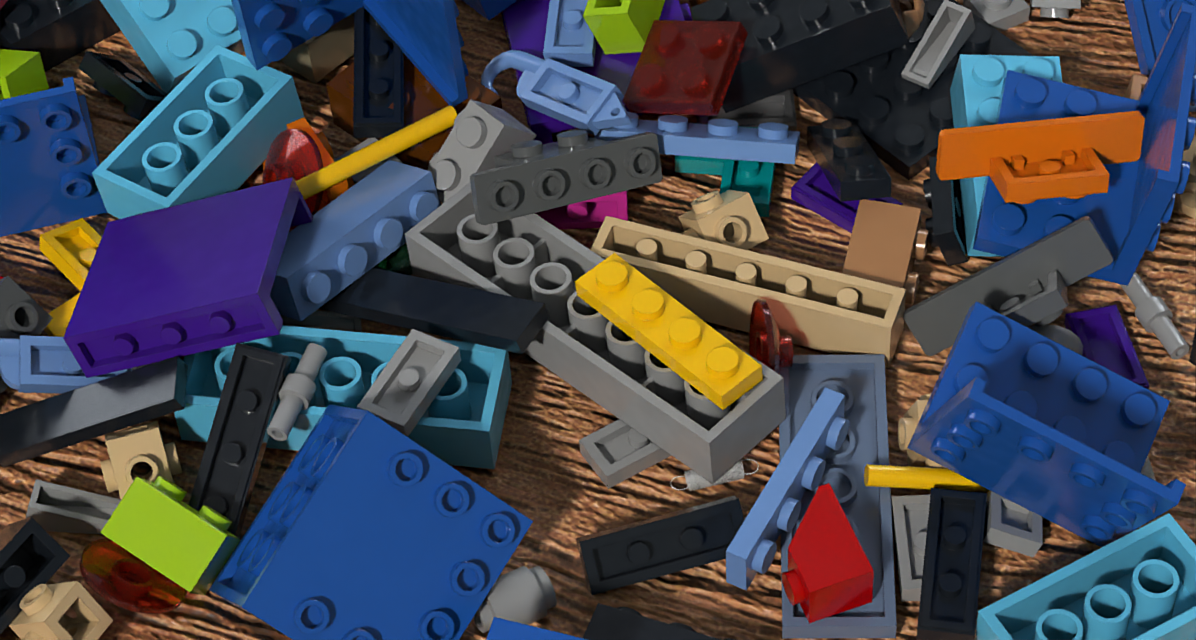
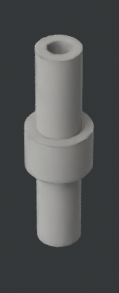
[1120,271,1190,360]
[267,343,327,441]

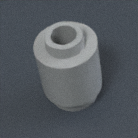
[473,566,557,633]

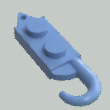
[481,50,632,136]
[0,335,132,394]

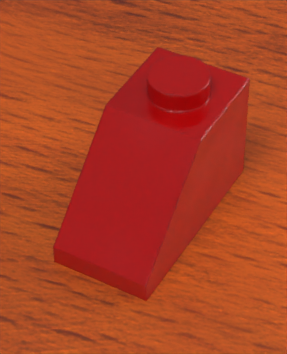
[782,483,874,623]

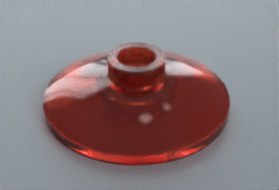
[262,129,323,229]
[749,299,793,375]
[79,538,187,614]

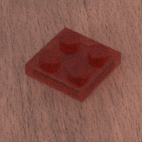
[623,20,748,116]

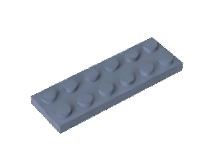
[778,354,897,639]

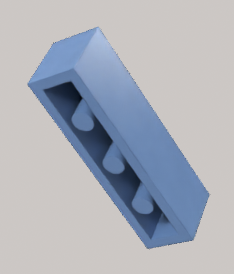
[270,160,441,321]

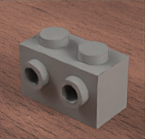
[428,99,537,203]

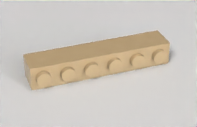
[591,216,906,368]

